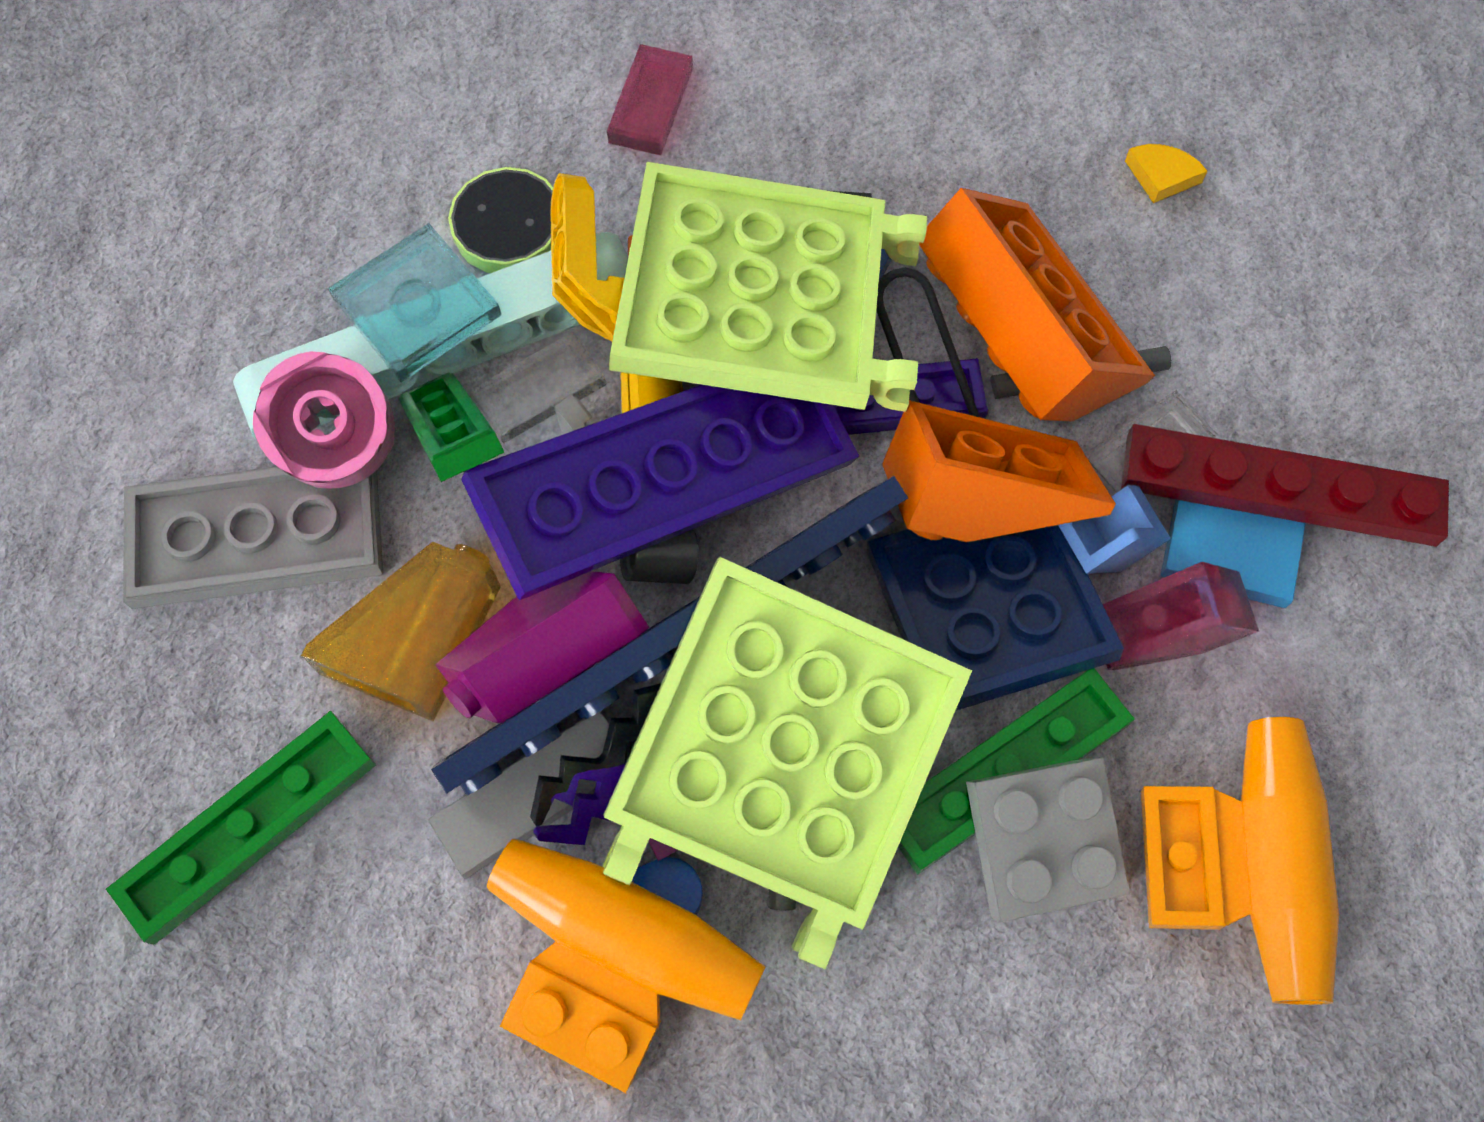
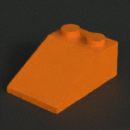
[882,400,1116,542]

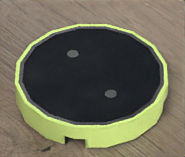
[448,167,553,273]

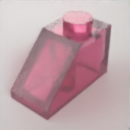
[1103,562,1259,671]

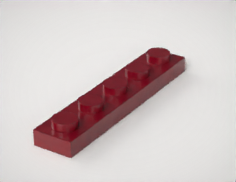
[1121,424,1449,547]

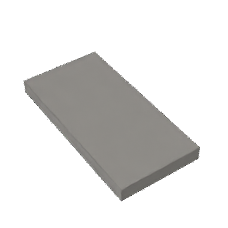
[123,466,383,609]

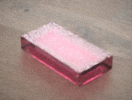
[607,44,693,155]

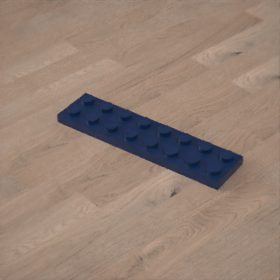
[431,476,908,796]

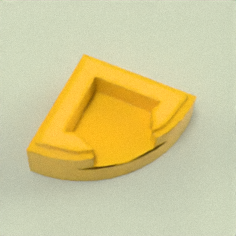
[1125,144,1208,203]

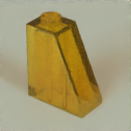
[301,542,501,721]

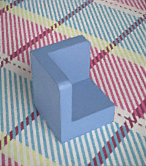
[1058,485,1171,574]

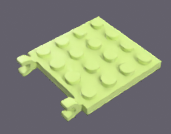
[609,162,927,412]
[602,557,972,969]

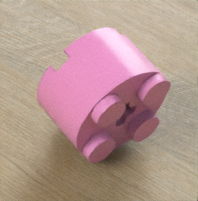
[253,351,395,489]

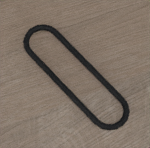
[876,267,980,417]

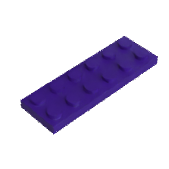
[461,385,860,600]

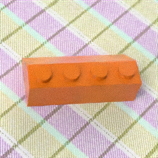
[919,188,1155,421]

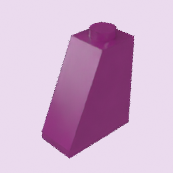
[435,571,649,724]

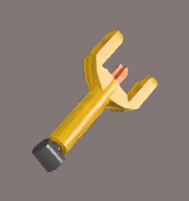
[550,173,698,584]

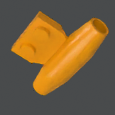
[1141,717,1339,1005]
[487,838,766,1093]

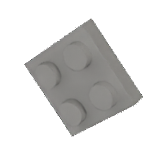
[966,757,1130,922]

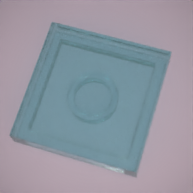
[328,223,502,383]

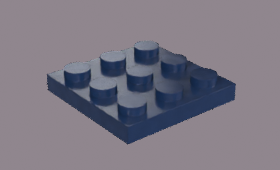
[867,525,1124,711]

